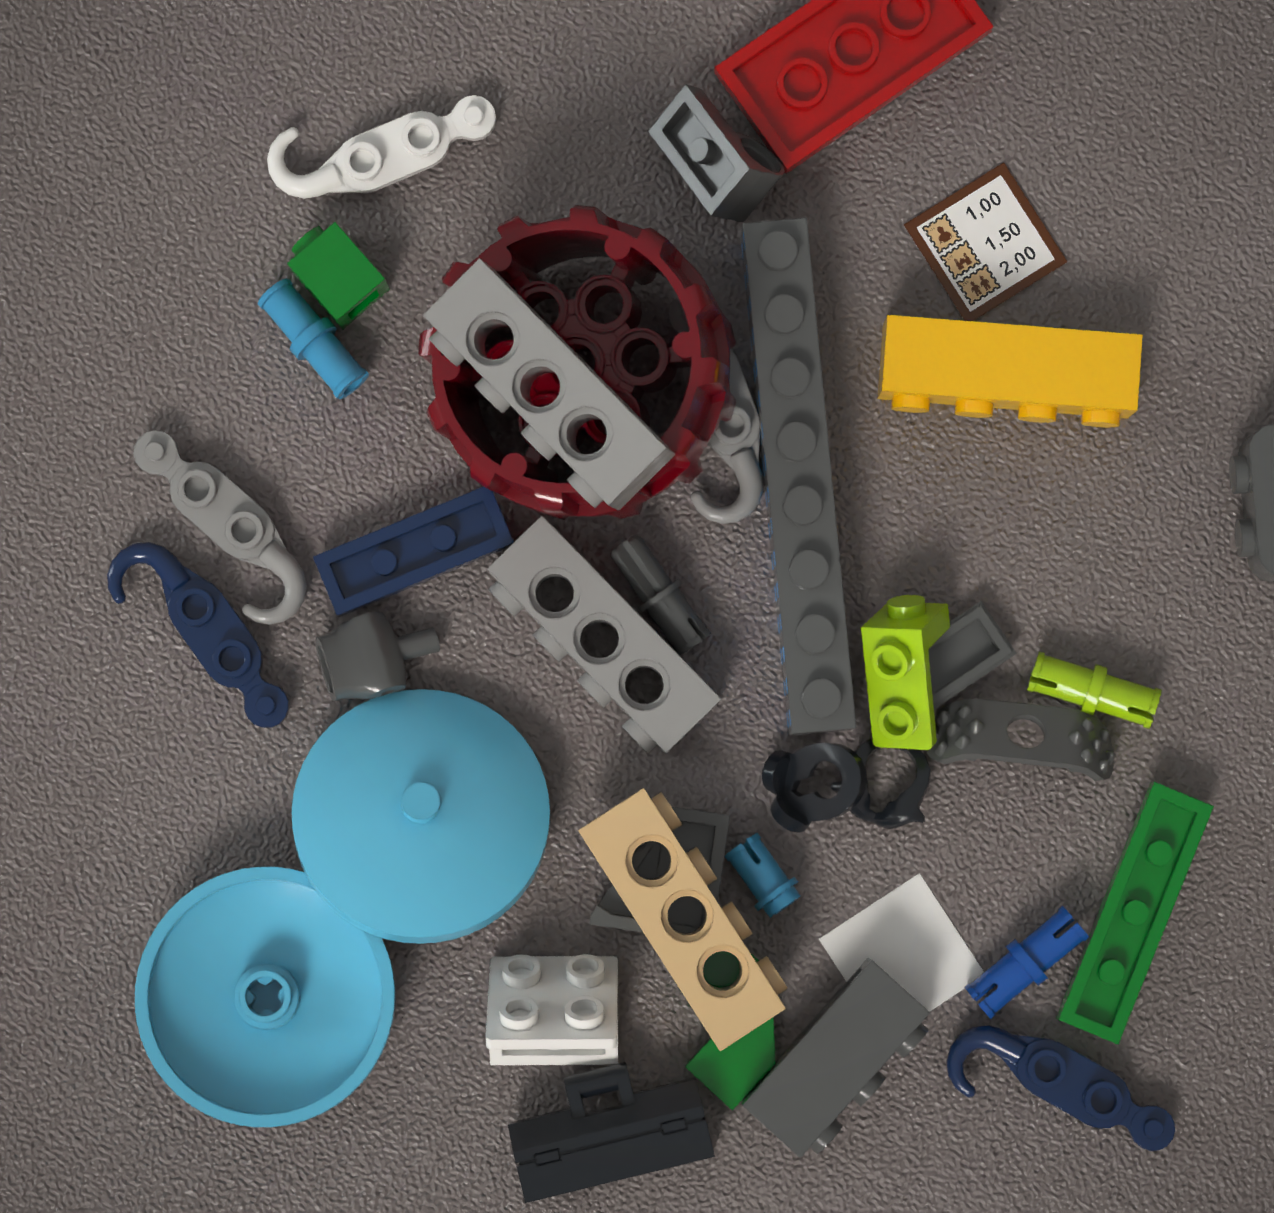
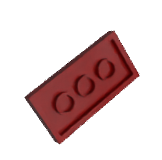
[714,0,994,174]

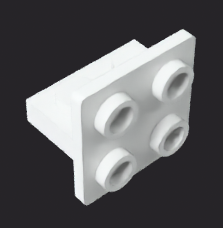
[486,954,618,1065]

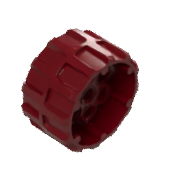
[418,205,736,520]

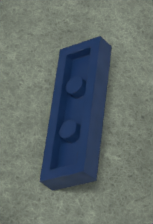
[313,486,514,617]

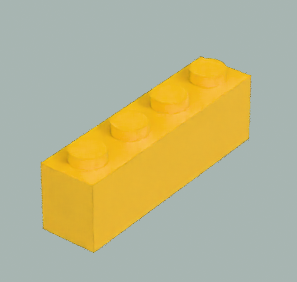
[877,315,1143,428]

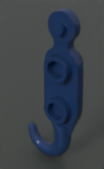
[107,542,290,728]
[946,1025,1175,1151]

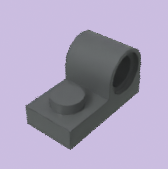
[648,84,785,222]

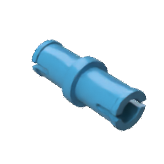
[257,278,369,400]

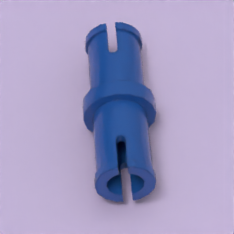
[964,905,1090,1019]

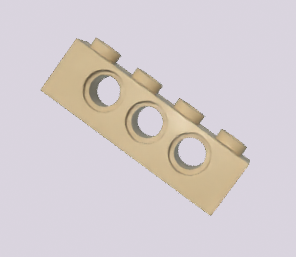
[578,788,788,1051]

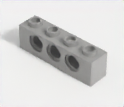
[423,258,676,510]
[487,516,721,754]

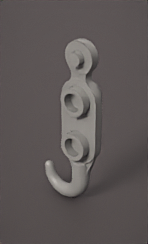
[669,297,764,524]
[133,430,307,625]

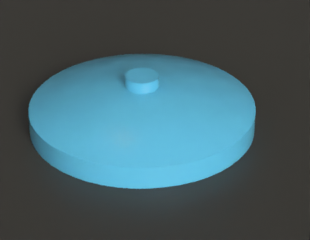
[292,689,550,944]
[135,867,396,1127]

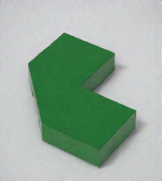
[685,951,776,1111]

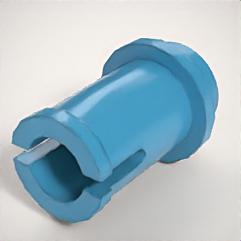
[724,833,801,918]

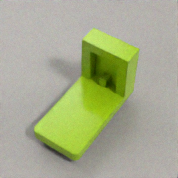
[861,595,950,750]

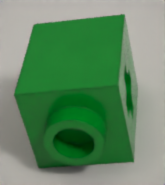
[287,222,390,330]

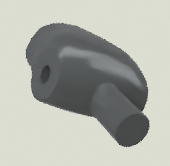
[315,611,440,701]

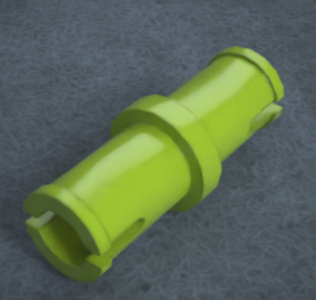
[1027,651,1162,729]

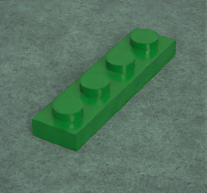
[1055,782,1214,1045]

